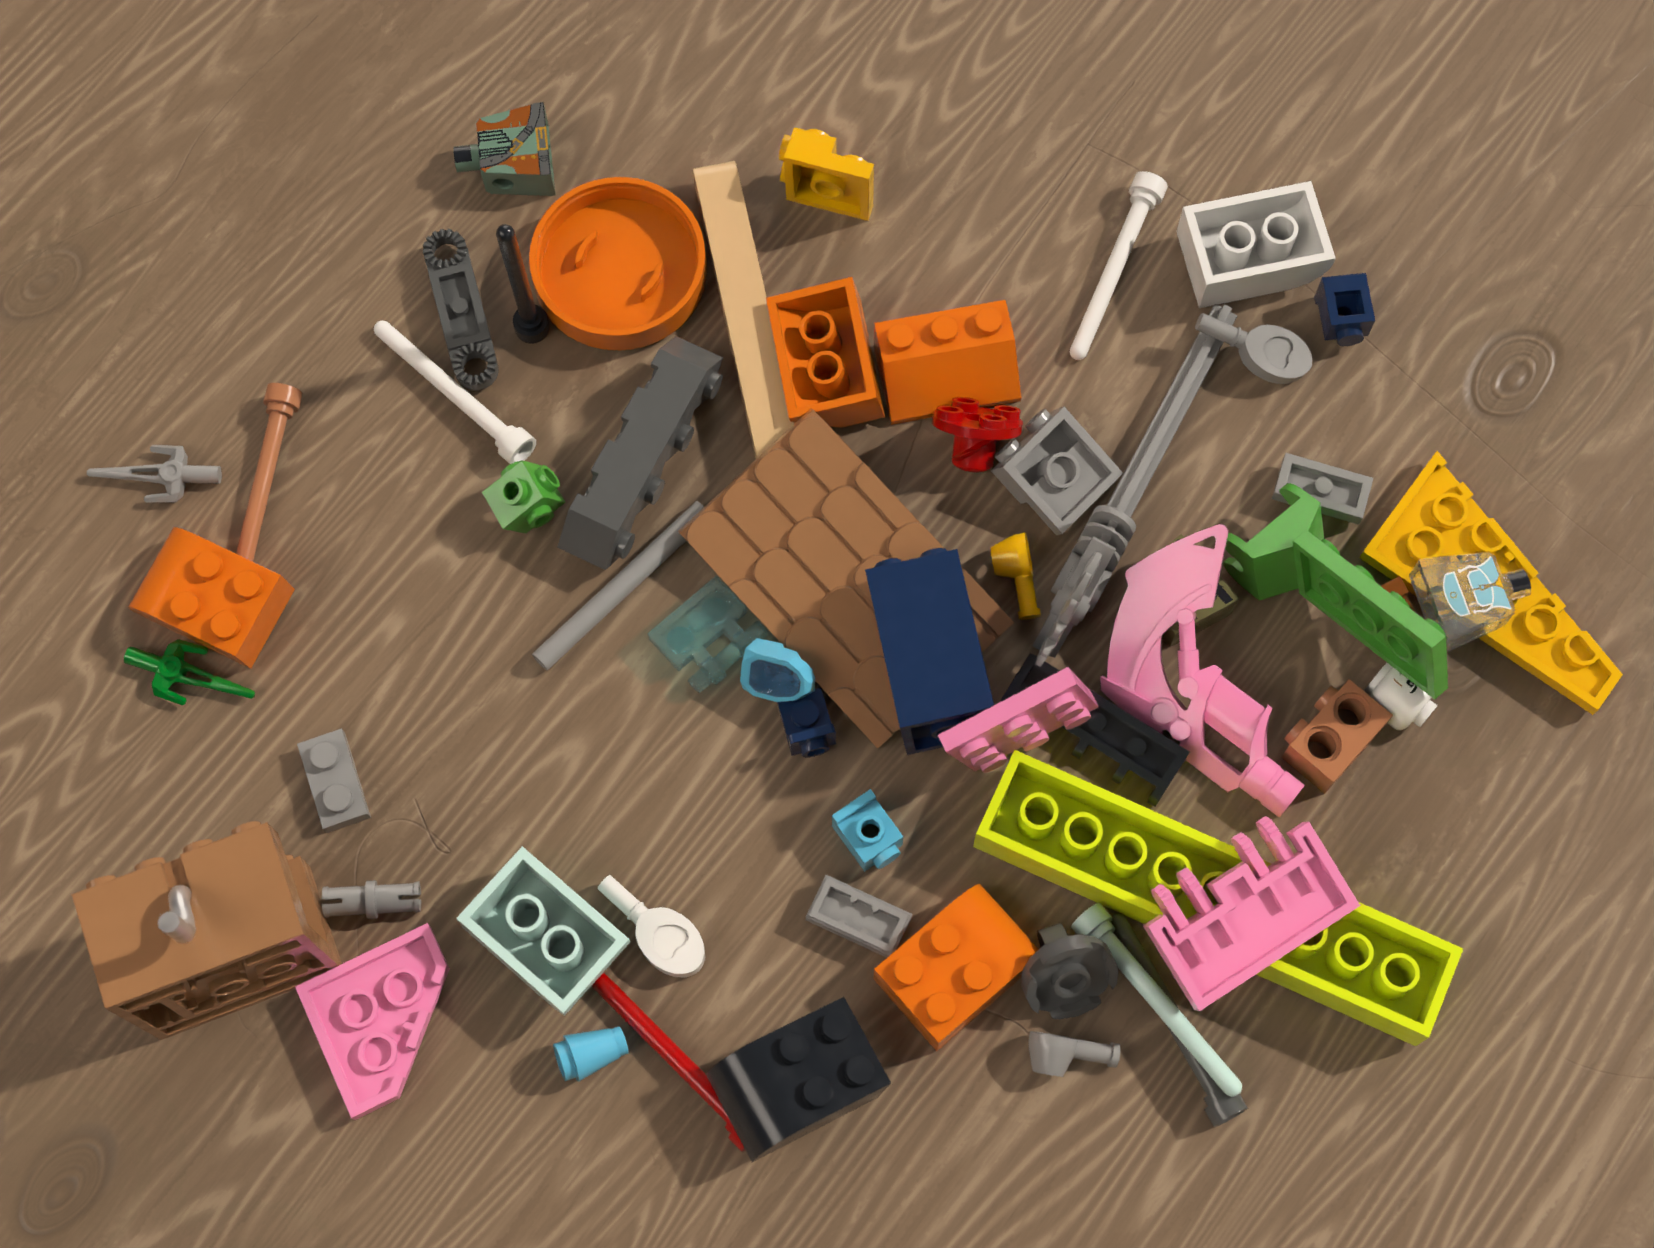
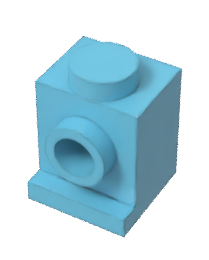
[832,789,903,872]

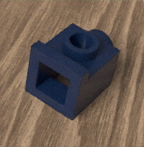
[1314,273,1375,346]

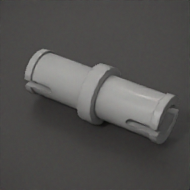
[322,880,421,919]

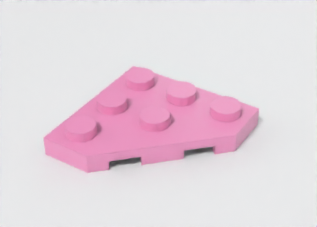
[295,923,450,1120]

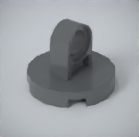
[1021,923,1119,1019]

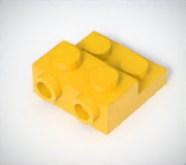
[779,127,874,221]

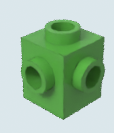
[482,460,566,534]

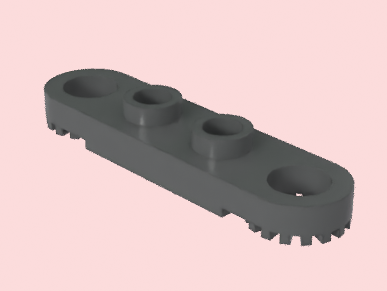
[423,229,499,390]

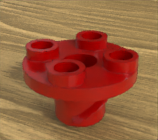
[932,397,1023,473]

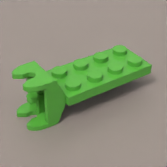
[1223,483,1448,700]

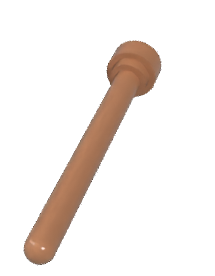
[236,383,303,561]

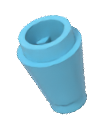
[553,1026,629,1082]

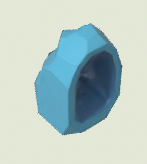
[740,638,815,702]

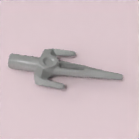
[86,445,222,503]

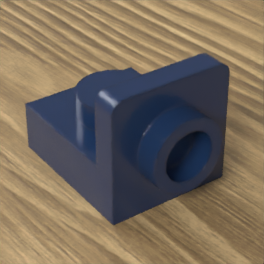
[777,688,836,758]

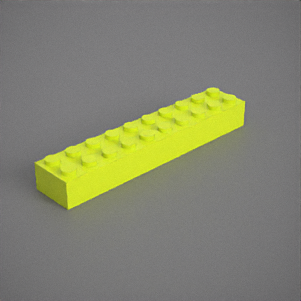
[973,749,1464,1046]

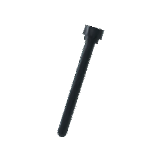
[496,224,550,344]

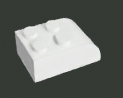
[1176,181,1336,308]

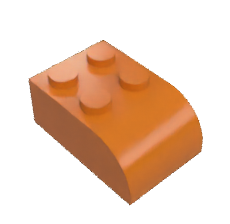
[128,527,295,669]
[873,884,1039,1052]

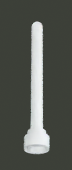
[1070,171,1168,360]
[374,321,536,464]

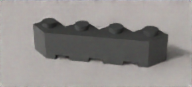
[557,336,723,570]

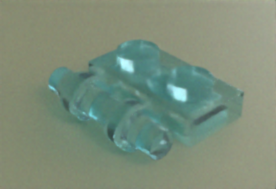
[647,575,768,694]

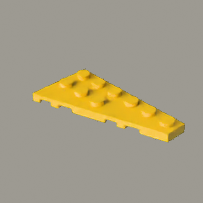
[1359,451,1623,715]

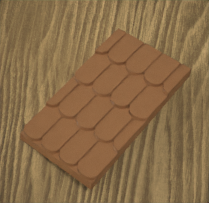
[678,409,1014,749]

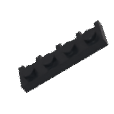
[999,652,1190,807]

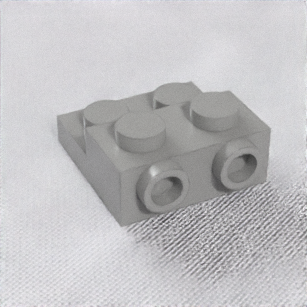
[991,407,1123,535]

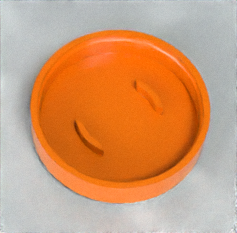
[529,177,707,350]

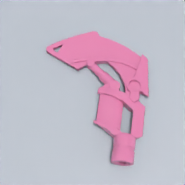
[1100,524,1305,818]

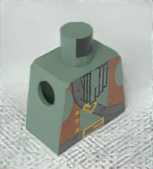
[453,102,556,196]

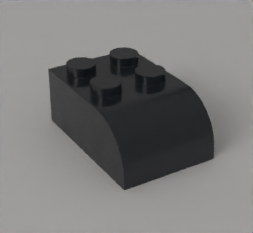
[706,997,891,1162]

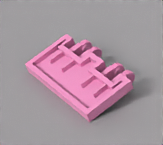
[1143,816,1360,1011]

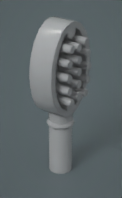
[1195,313,1313,384]

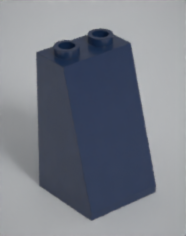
[865,548,994,755]

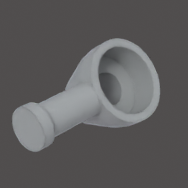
[1028,1031,1120,1077]

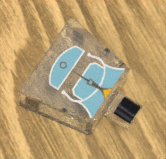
[1409,552,1531,652]

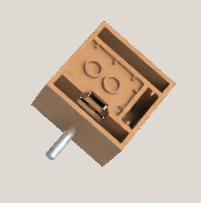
[72,821,342,1040]

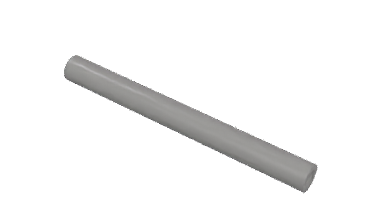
[532,501,704,671]

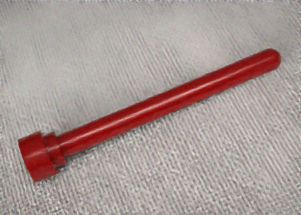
[592,973,746,1152]

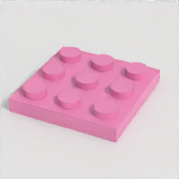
[938,667,1099,773]

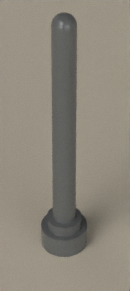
[1111,913,1248,1127]

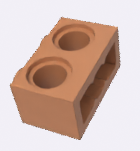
[1281,679,1393,794]

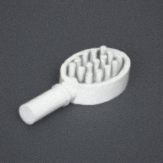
[597,875,705,977]

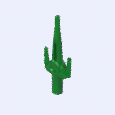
[124,639,255,705]

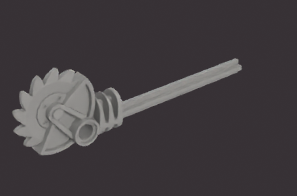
[1033,304,1237,667]

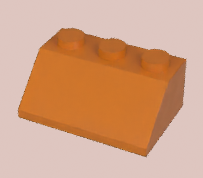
[766,277,885,428]
[874,299,1021,425]

